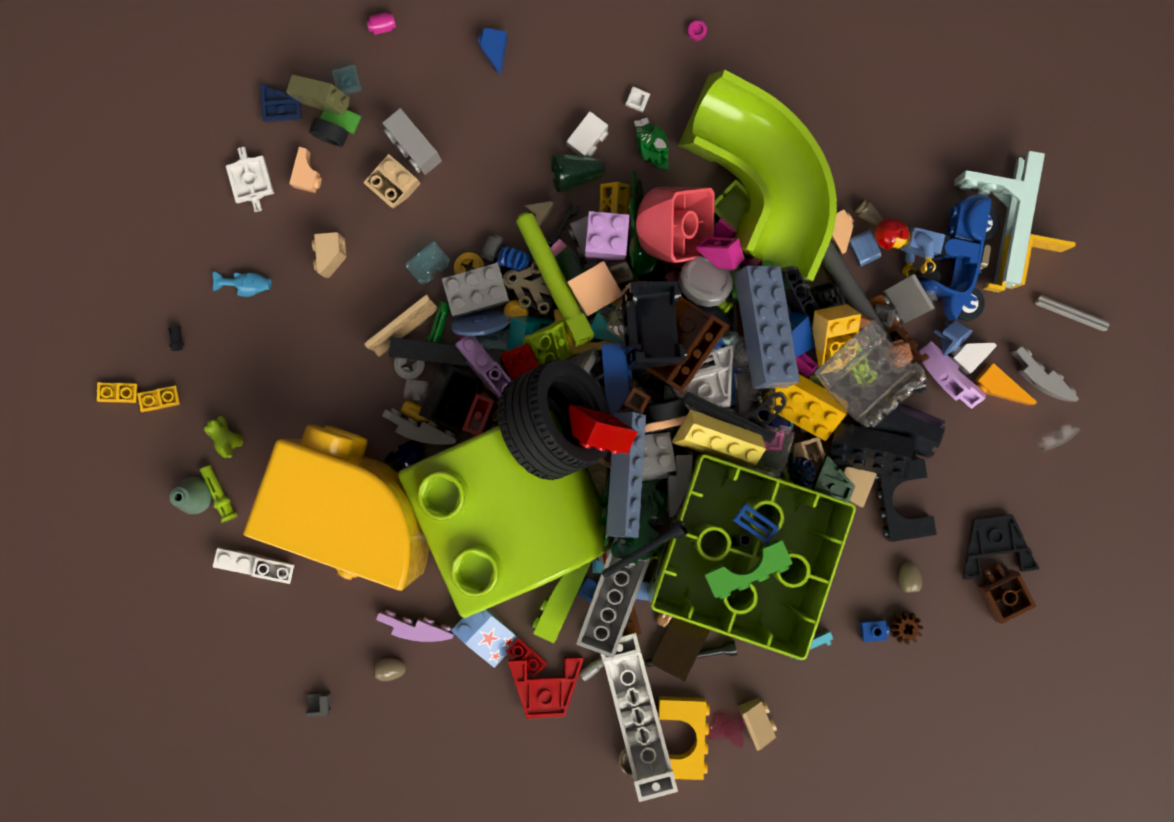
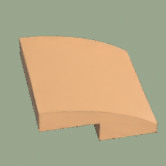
[567,261,622,316]

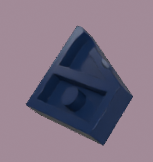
[260,84,302,122]

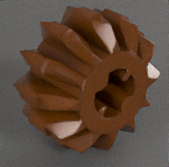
[889,611,923,645]

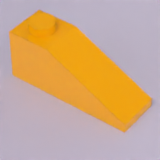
[973,363,1037,405]

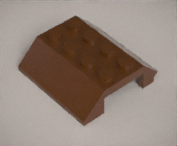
[620,296,729,393]

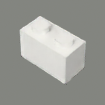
[566,112,609,159]

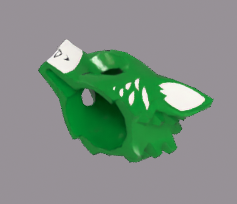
[634,118,670,170]

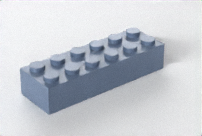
[734,266,800,389]

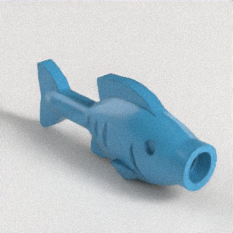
[213,271,272,297]

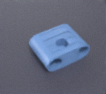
[848,230,882,267]

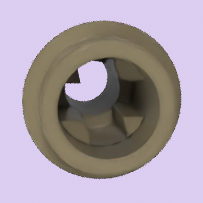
[854,199,883,226]

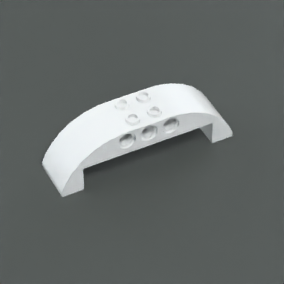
[601,633,678,802]

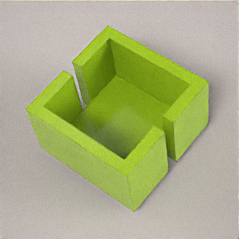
[714,179,751,231]

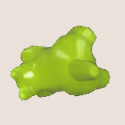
[204,416,243,458]

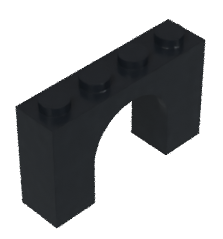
[874,458,937,542]

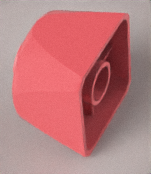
[636,187,715,263]

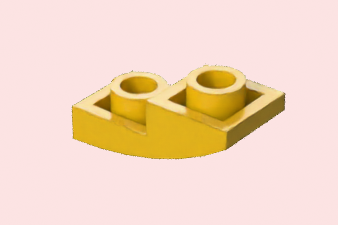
[97,382,137,403]
[137,386,180,412]

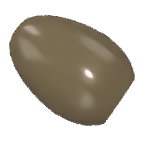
[899,561,922,593]
[374,658,406,681]

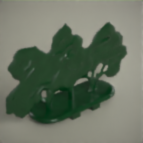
[627,171,657,282]
[600,468,668,567]

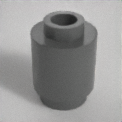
[480,234,505,264]

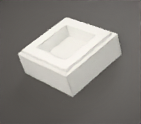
[625,87,650,113]

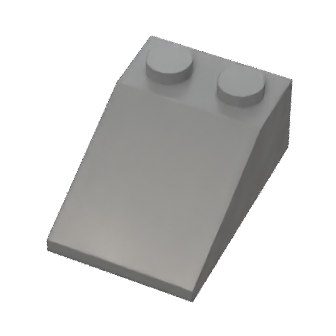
[881,274,935,325]

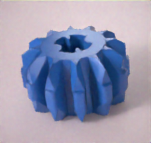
[497,247,531,272]

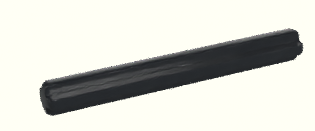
[683,392,776,443]

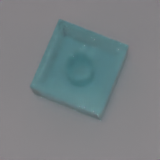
[332,65,363,95]

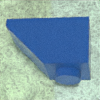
[478,28,508,74]

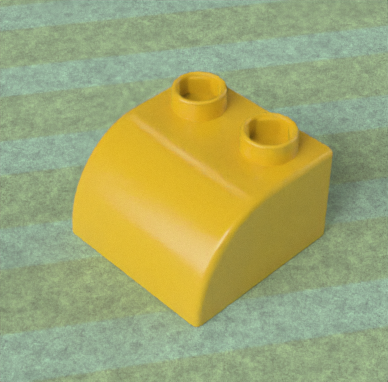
[243,424,429,591]

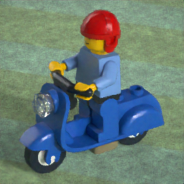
[874,194,999,321]

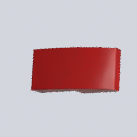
[505,637,548,678]

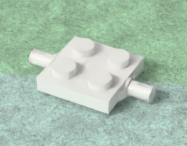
[226,147,274,212]

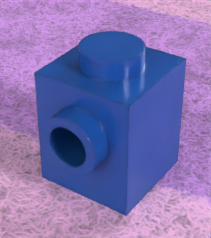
[858,618,890,642]

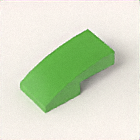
[320,110,362,135]

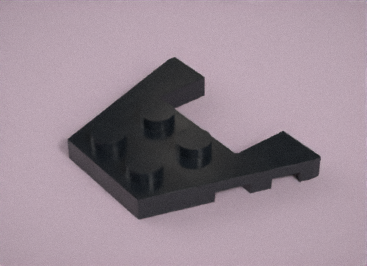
[962,514,1039,580]

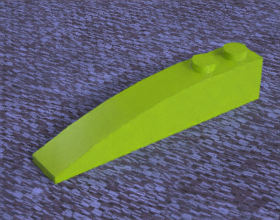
[532,561,592,643]

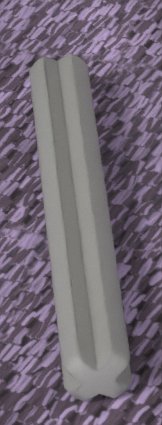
[1035,295,1110,331]

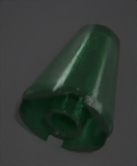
[551,153,605,192]

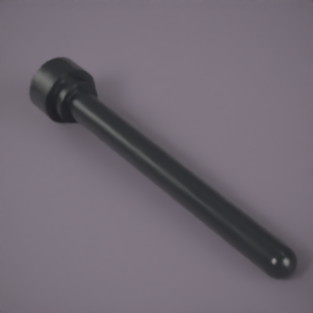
[602,520,688,577]
[645,640,737,667]

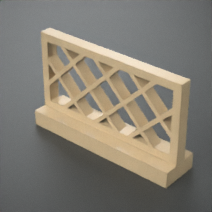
[364,294,438,357]

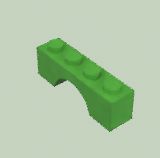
[703,539,793,599]

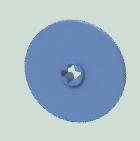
[451,310,510,336]

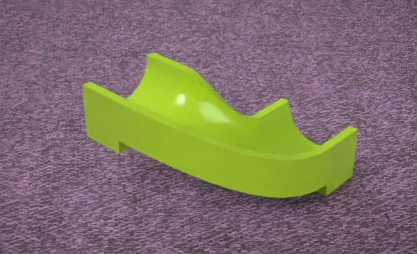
[678,70,837,281]

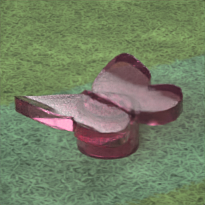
[707,714,745,748]

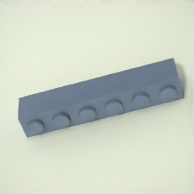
[606,412,646,538]

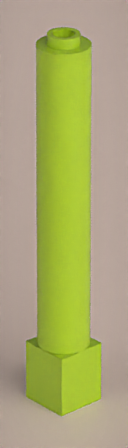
[516,212,594,347]

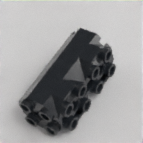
[852,392,945,459]

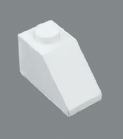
[950,343,997,374]

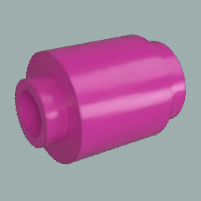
[367,12,396,35]

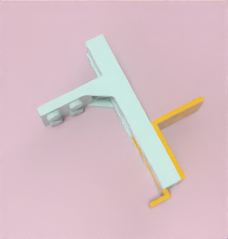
[954,151,1076,293]

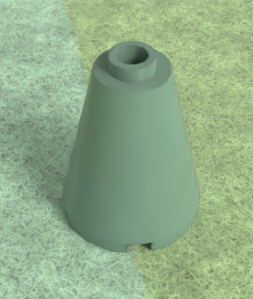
[169,476,213,514]

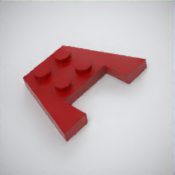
[507,656,584,719]

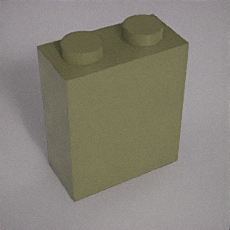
[286,75,350,115]

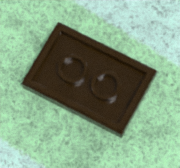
[650,617,710,682]

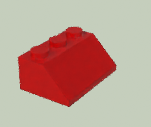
[569,404,638,455]

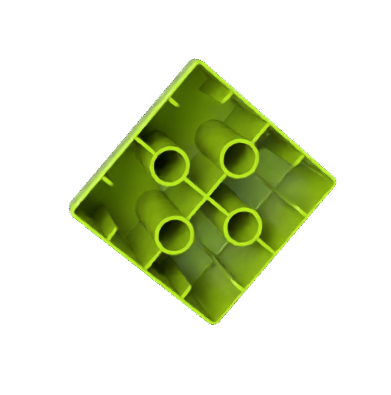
[398,406,614,618]

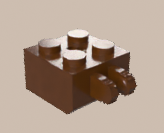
[977,561,1037,624]

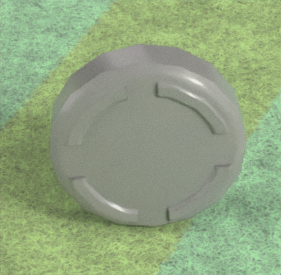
[678,256,733,307]

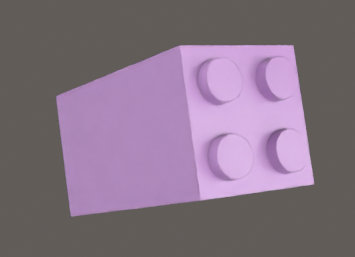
[585,211,629,263]

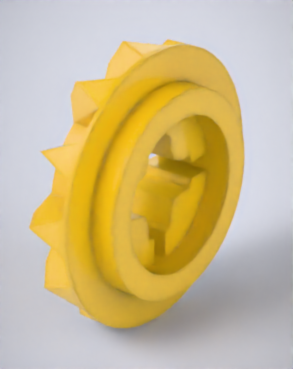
[454,252,484,275]

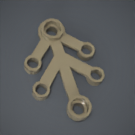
[503,262,576,315]

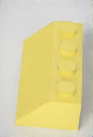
[672,410,766,467]

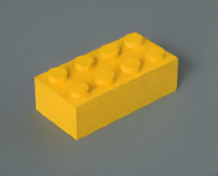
[758,374,848,441]

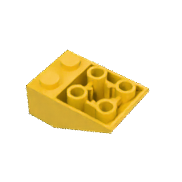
[812,304,861,373]

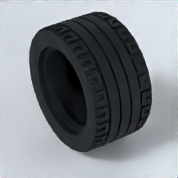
[498,359,611,480]

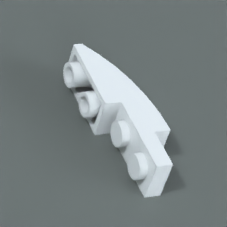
[213,547,294,584]

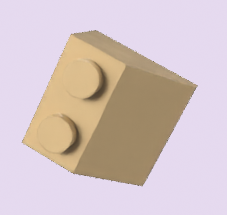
[738,698,777,751]

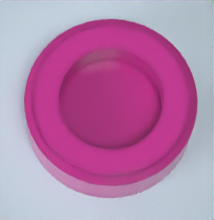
[687,20,707,41]

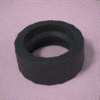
[309,118,348,147]
[646,397,686,421]

